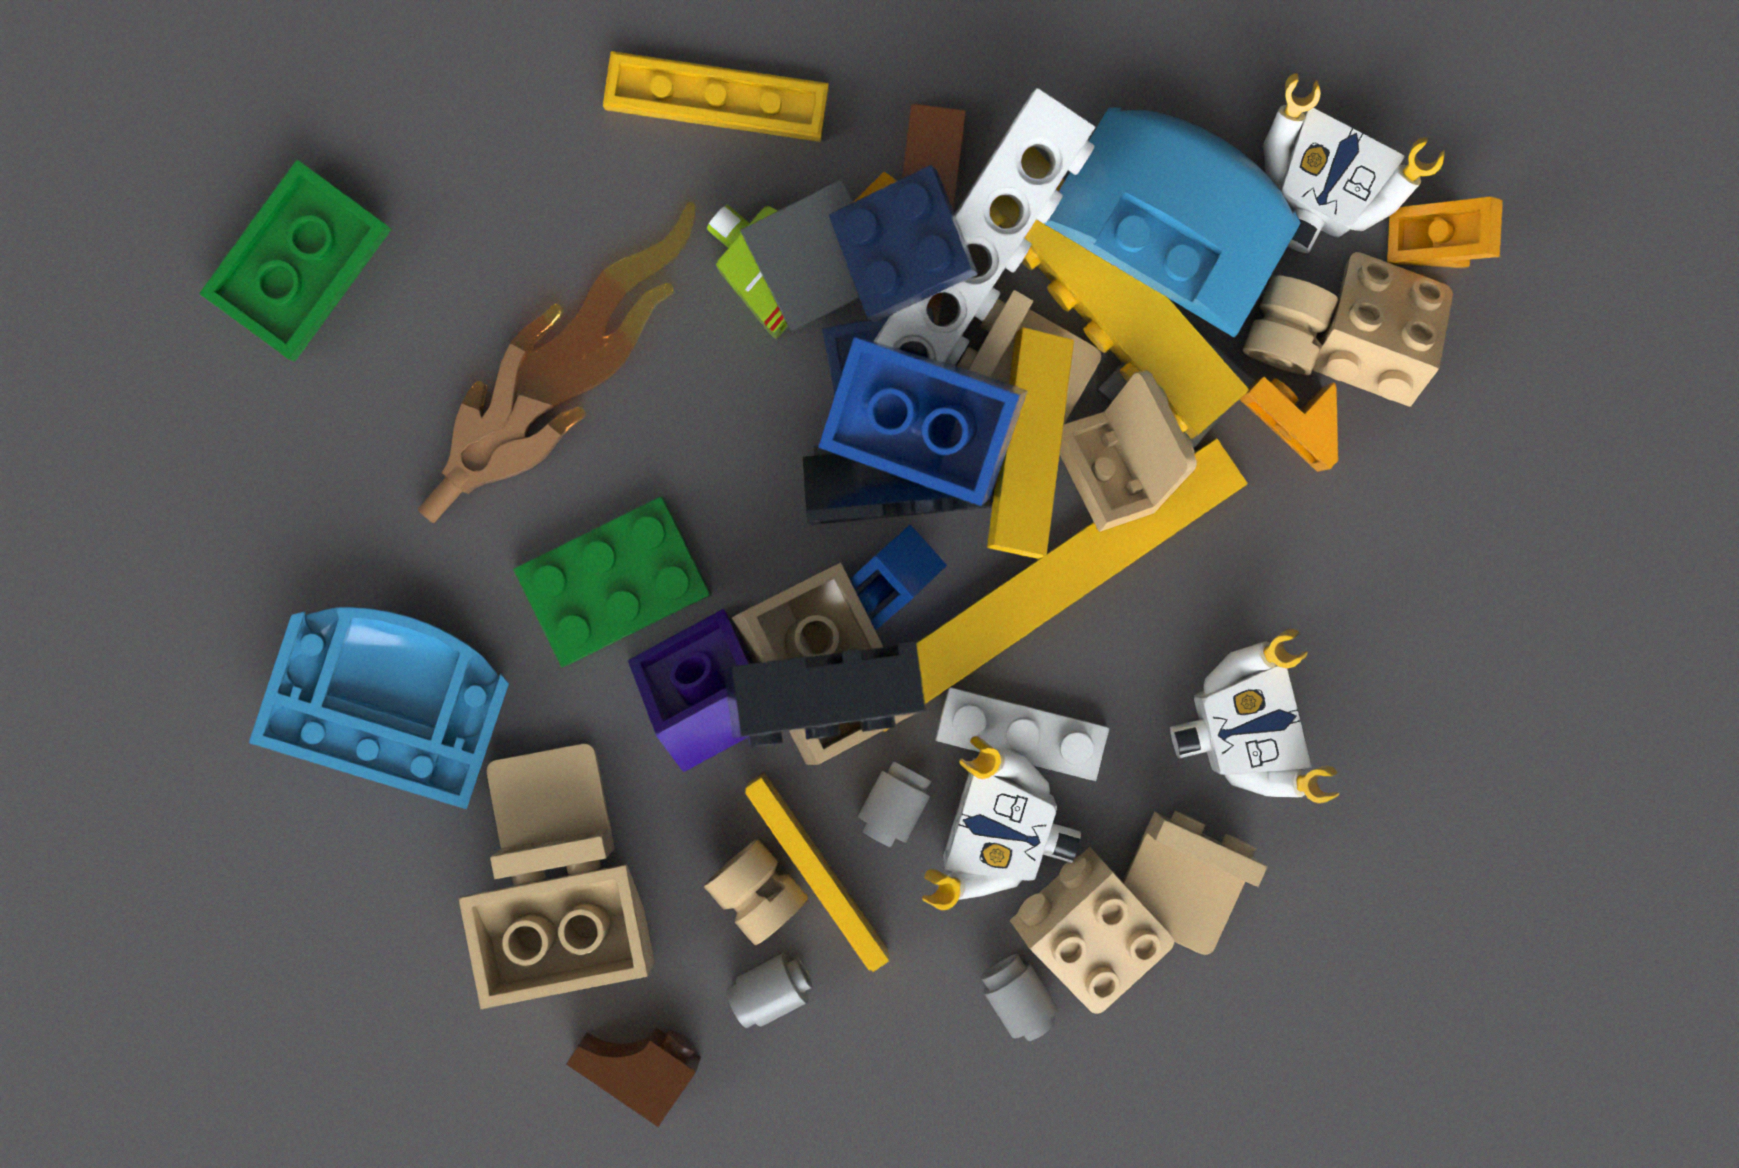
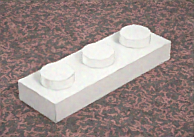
[935,687,1109,781]

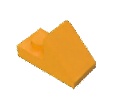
[1387,196,1503,268]
[1239,376,1338,472]

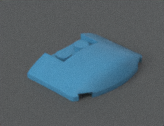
[1045,108,1301,337]
[249,607,509,809]

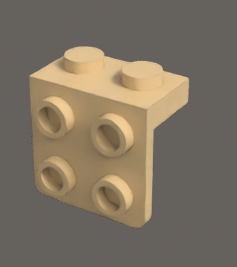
[1313,252,1453,407]
[957,290,1101,424]
[1060,370,1197,532]
[486,743,615,885]
[1122,811,1267,955]
[1010,847,1174,1014]

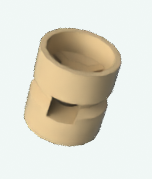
[1242,275,1339,375]
[704,838,809,945]

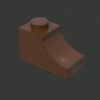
[566,1027,701,1127]

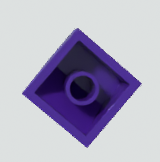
[627,608,754,772]

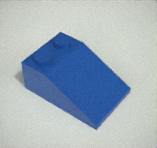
[819,336,1028,506]

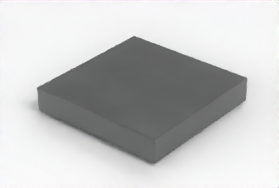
[740,179,860,334]

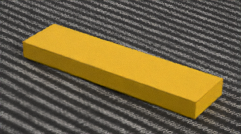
[603,51,829,142]
[987,327,1074,559]
[745,772,889,972]

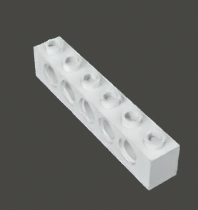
[874,88,1095,366]

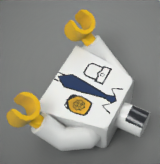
[1263,73,1445,253]
[1170,628,1339,803]
[922,736,1081,910]

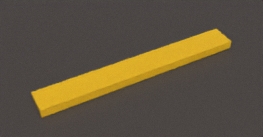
[883,439,1248,732]

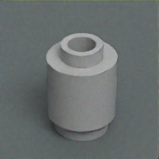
[857,761,932,848]
[726,953,813,1028]
[981,954,1058,1041]

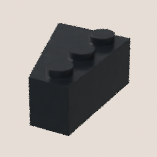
[724,641,926,747]

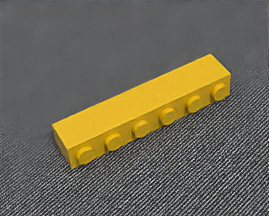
[989,147,1249,440]

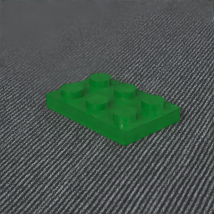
[199,160,392,362]
[513,496,712,668]

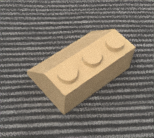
[732,562,915,765]
[459,864,655,1009]

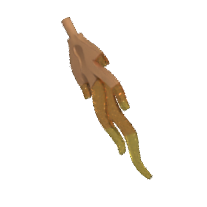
[417,202,696,523]

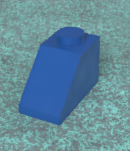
[849,525,947,631]

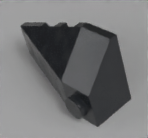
[802,445,995,525]

